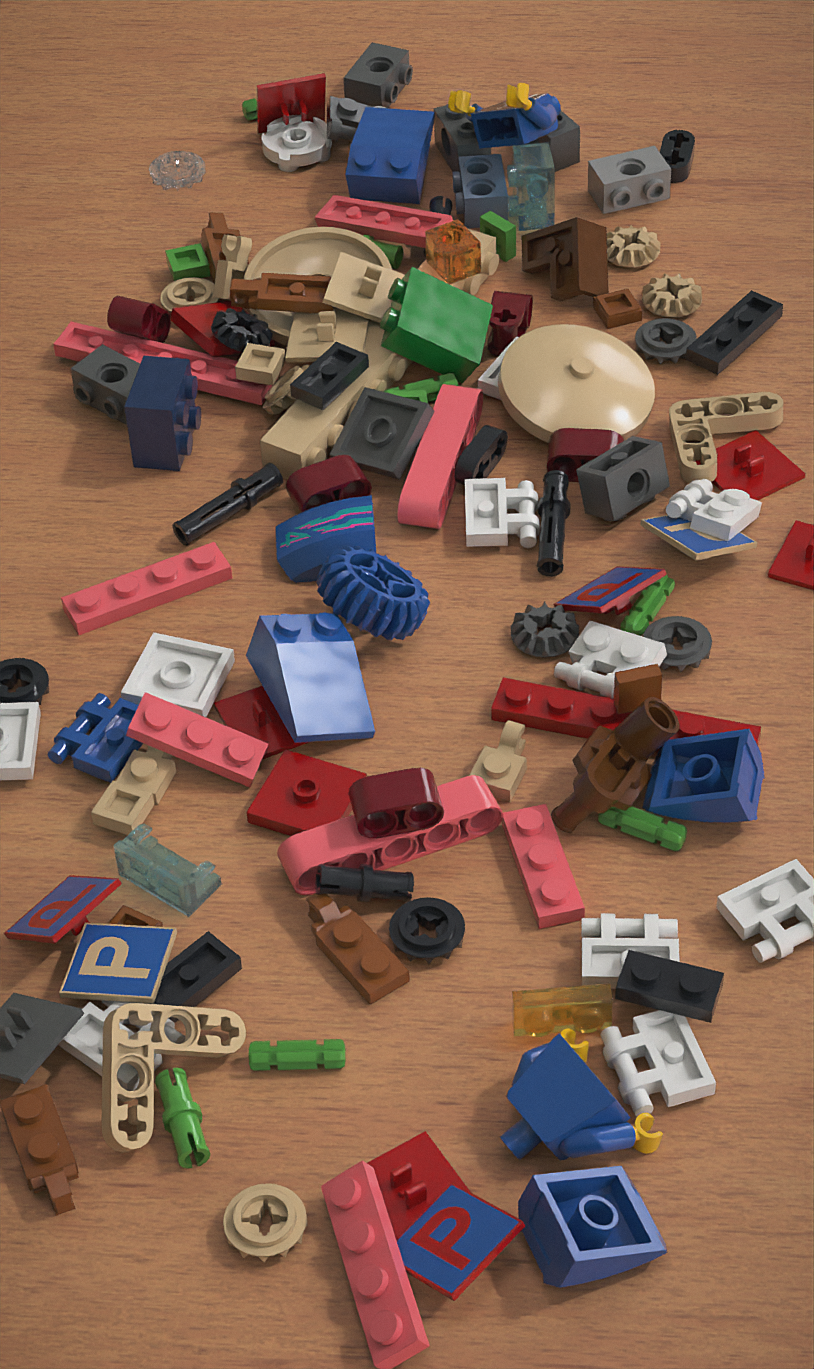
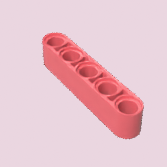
[398,384,483,529]
[277,775,503,896]

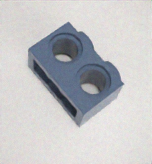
[452,154,508,228]

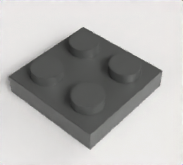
[330,387,435,480]

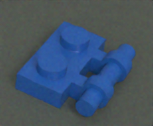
[47,693,143,783]

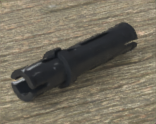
[172,462,283,546]
[537,470,570,577]

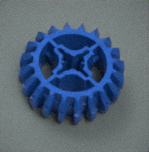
[316,546,430,640]

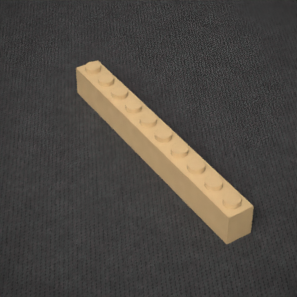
[260,225,499,479]

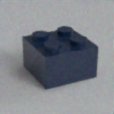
[124,356,202,471]

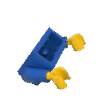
[448,83,561,149]
[500,1028,663,1161]

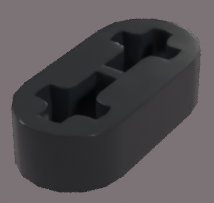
[660,130,695,183]
[455,425,508,485]

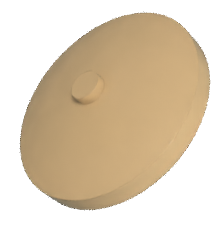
[244,227,392,346]
[498,324,655,443]

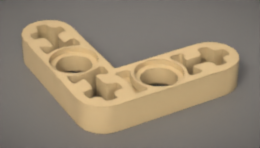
[669,392,783,483]
[102,1003,246,1153]

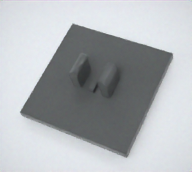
[0,993,84,1084]

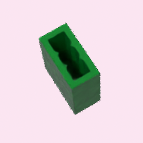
[380,267,493,384]

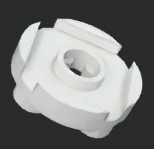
[261,115,332,172]

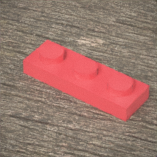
[126,692,268,788]
[502,804,585,929]

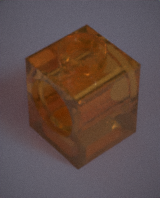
[425,219,481,284]

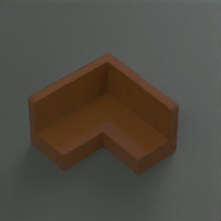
[521,217,609,301]

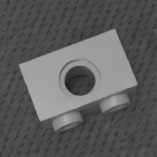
[588,146,671,214]

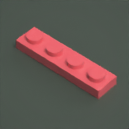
[315,195,455,250]
[61,542,232,635]
[321,1161,430,1369]

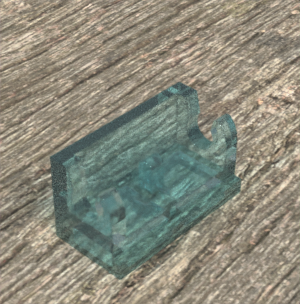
[113,823,222,917]

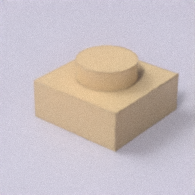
[235,343,286,385]
[91,780,154,837]

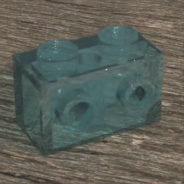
[507,142,555,231]

